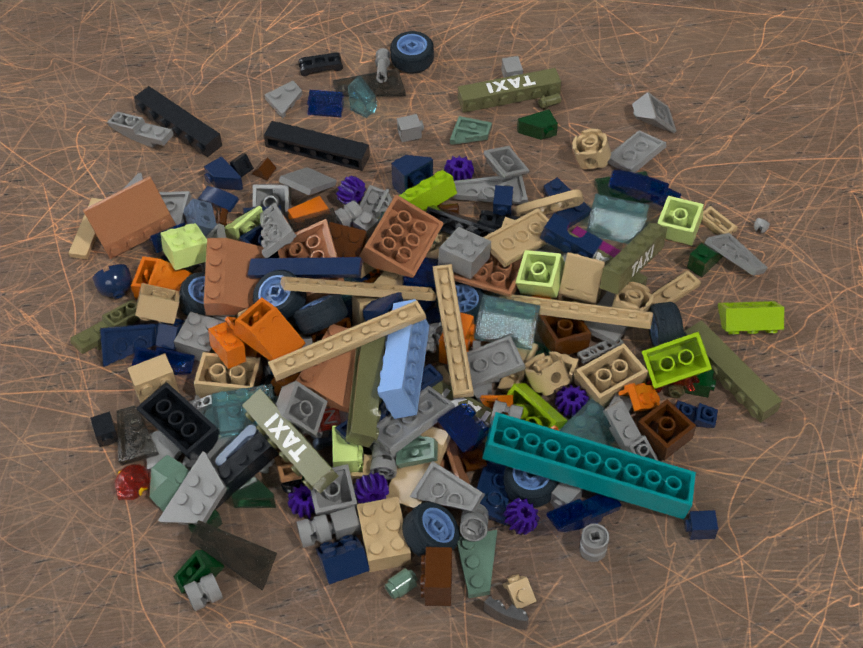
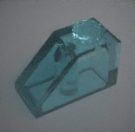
[348,76,377,118]

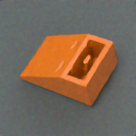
[131,256,193,300]
[234,297,306,361]

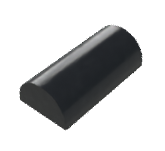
[136,382,219,460]

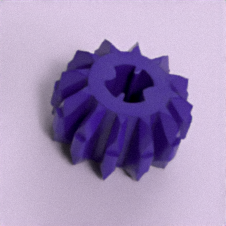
[444,155,474,181]
[336,175,366,205]
[555,384,589,419]
[353,472,389,503]
[288,483,317,519]
[503,498,540,535]

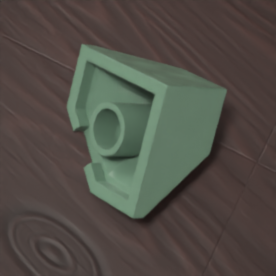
[149,455,190,512]

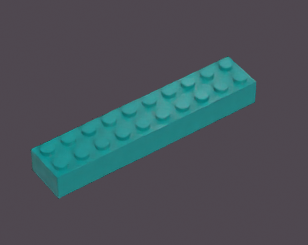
[482,412,696,519]

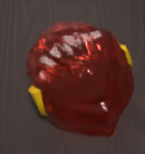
[115,464,150,500]

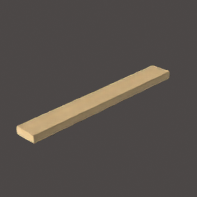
[433,264,474,399]
[280,276,436,301]
[496,294,654,329]
[268,301,426,381]

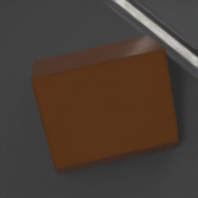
[252,157,276,180]

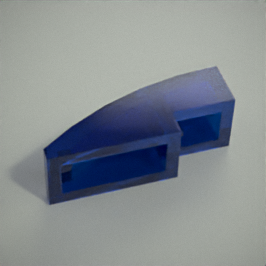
[131,346,195,375]

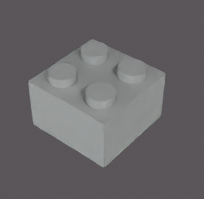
[438,227,491,279]
[174,312,225,361]

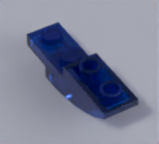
[608,170,681,207]
[546,494,622,532]

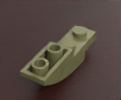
[70,299,139,354]

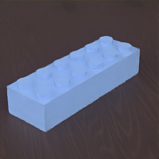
[377,299,430,419]

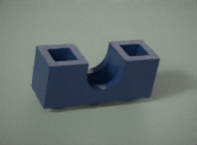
[540,213,604,259]

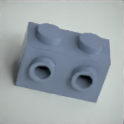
[184,198,217,237]

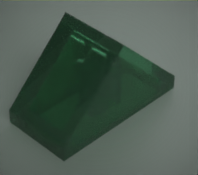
[232,476,276,508]

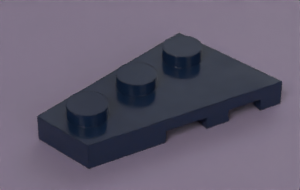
[543,177,592,229]
[100,323,159,367]
[476,460,509,526]

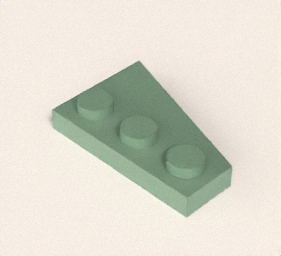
[457,530,497,598]

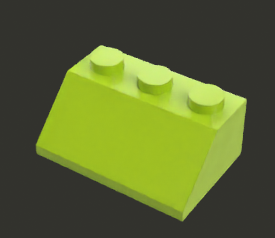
[399,170,457,212]
[718,301,784,334]
[641,332,712,389]
[507,383,568,431]

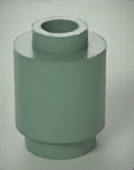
[384,568,418,599]

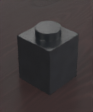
[90,411,119,447]

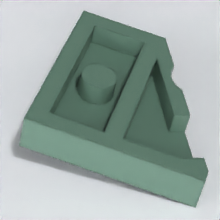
[450,116,492,145]

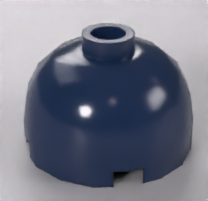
[93,264,132,299]

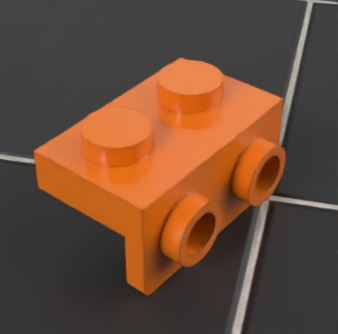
[618,383,660,411]

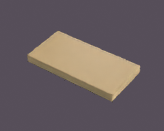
[483,208,549,267]
[386,427,452,509]

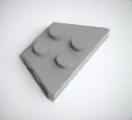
[158,451,227,525]

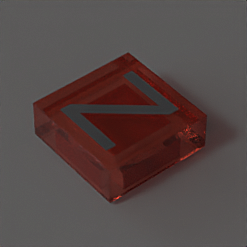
[320,408,341,431]

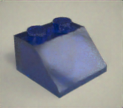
[437,403,489,452]

